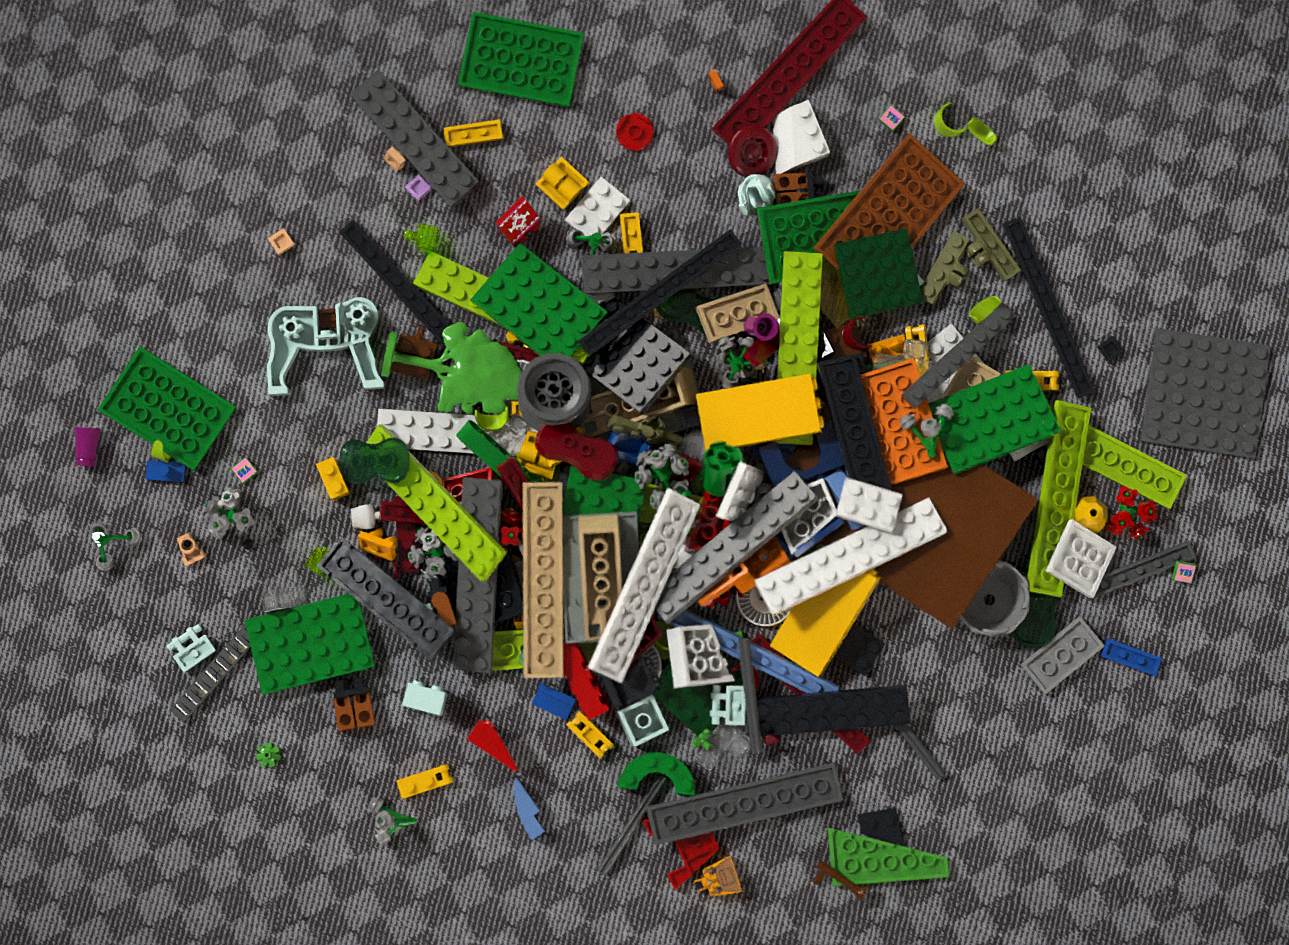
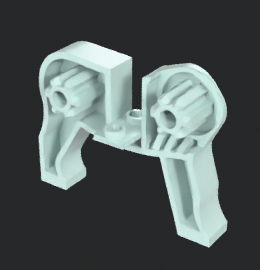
[267,297,385,396]

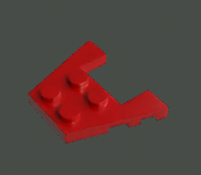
[643,819,719,890]

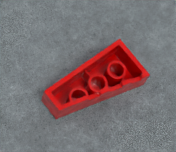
[684,490,729,553]
[563,638,609,721]

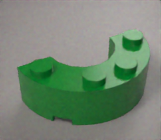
[618,752,695,795]

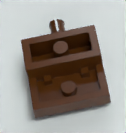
[825,321,867,360]
[391,325,439,381]

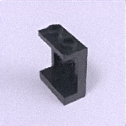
[600,655,661,710]

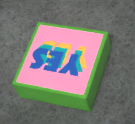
[878,105,905,132]
[231,457,258,484]
[1172,560,1196,584]

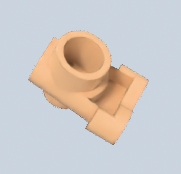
[177,532,206,566]

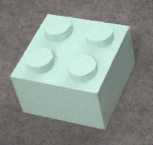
[402,680,448,716]
[615,695,669,747]

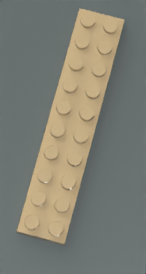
[523,482,563,678]

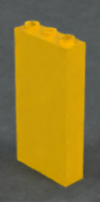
[696,374,824,450]
[770,568,881,677]

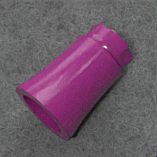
[743,313,778,340]
[74,427,101,466]

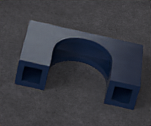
[758,421,845,489]

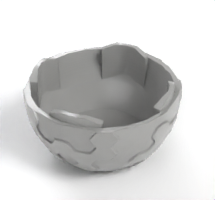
[960,560,1030,637]

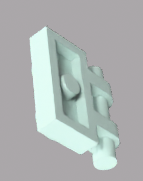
[166,624,217,673]
[710,685,745,725]

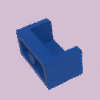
[606,430,650,466]

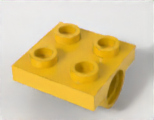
[535,156,589,210]
[518,430,557,479]

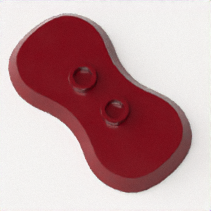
[535,422,619,480]

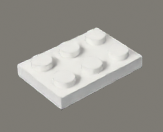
[565,177,630,236]
[835,478,902,533]

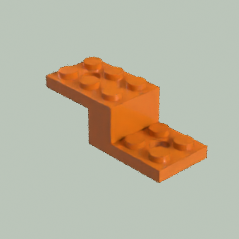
[698,536,791,607]

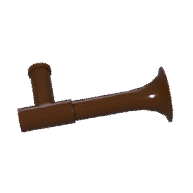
[812,860,869,902]

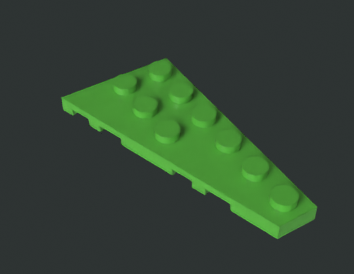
[828,828,949,886]

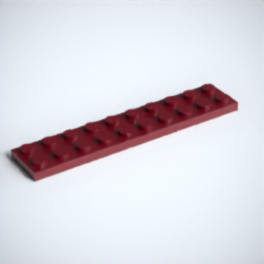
[711,0,867,146]

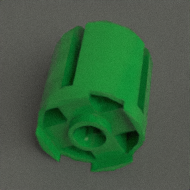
[702,441,743,497]

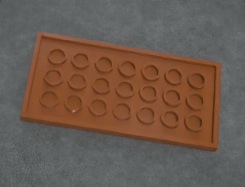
[813,133,965,272]

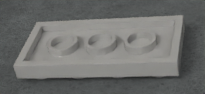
[1020,616,1104,695]

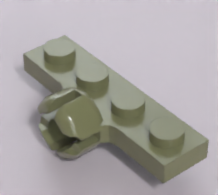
[961,208,1021,282]
[920,231,971,306]
[606,415,683,447]

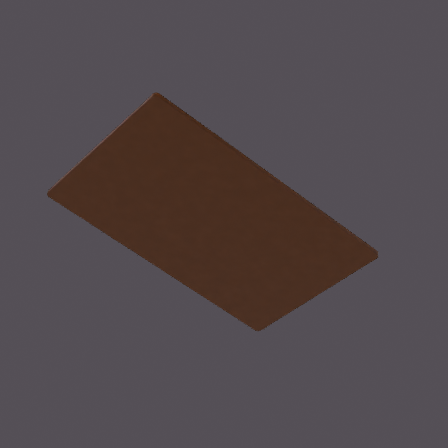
[786,404,1037,628]

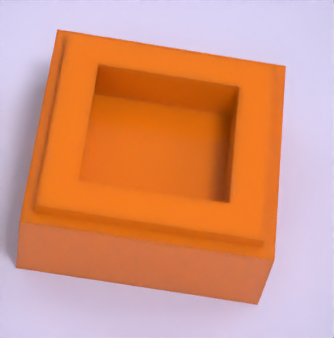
[708,69,724,93]

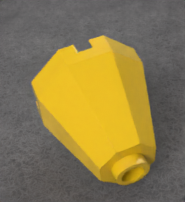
[1074,496,1108,535]

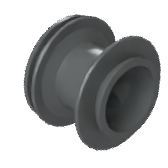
[517,353,591,431]

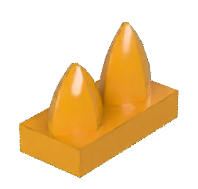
[867,334,908,364]
[358,528,397,561]

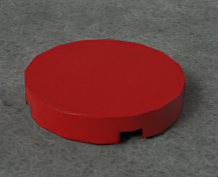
[616,113,653,151]

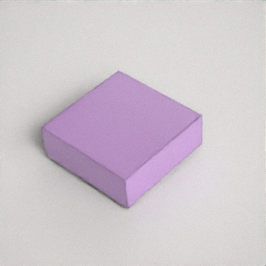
[405,174,432,202]

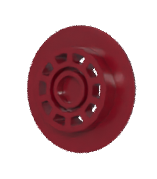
[728,125,777,178]

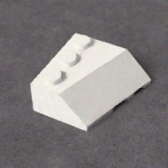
[773,100,830,174]
[782,478,837,554]
[667,625,735,688]

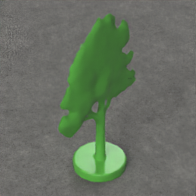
[381,322,522,415]

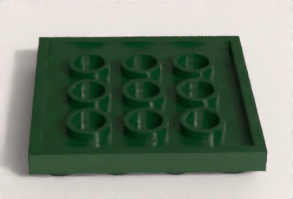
[833,228,923,319]
[653,654,743,736]

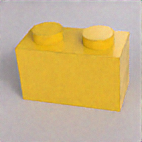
[316,457,351,501]

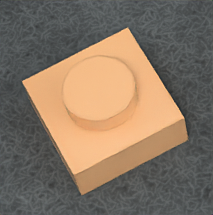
[384,147,405,172]
[268,228,295,255]

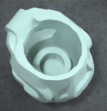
[738,174,775,216]

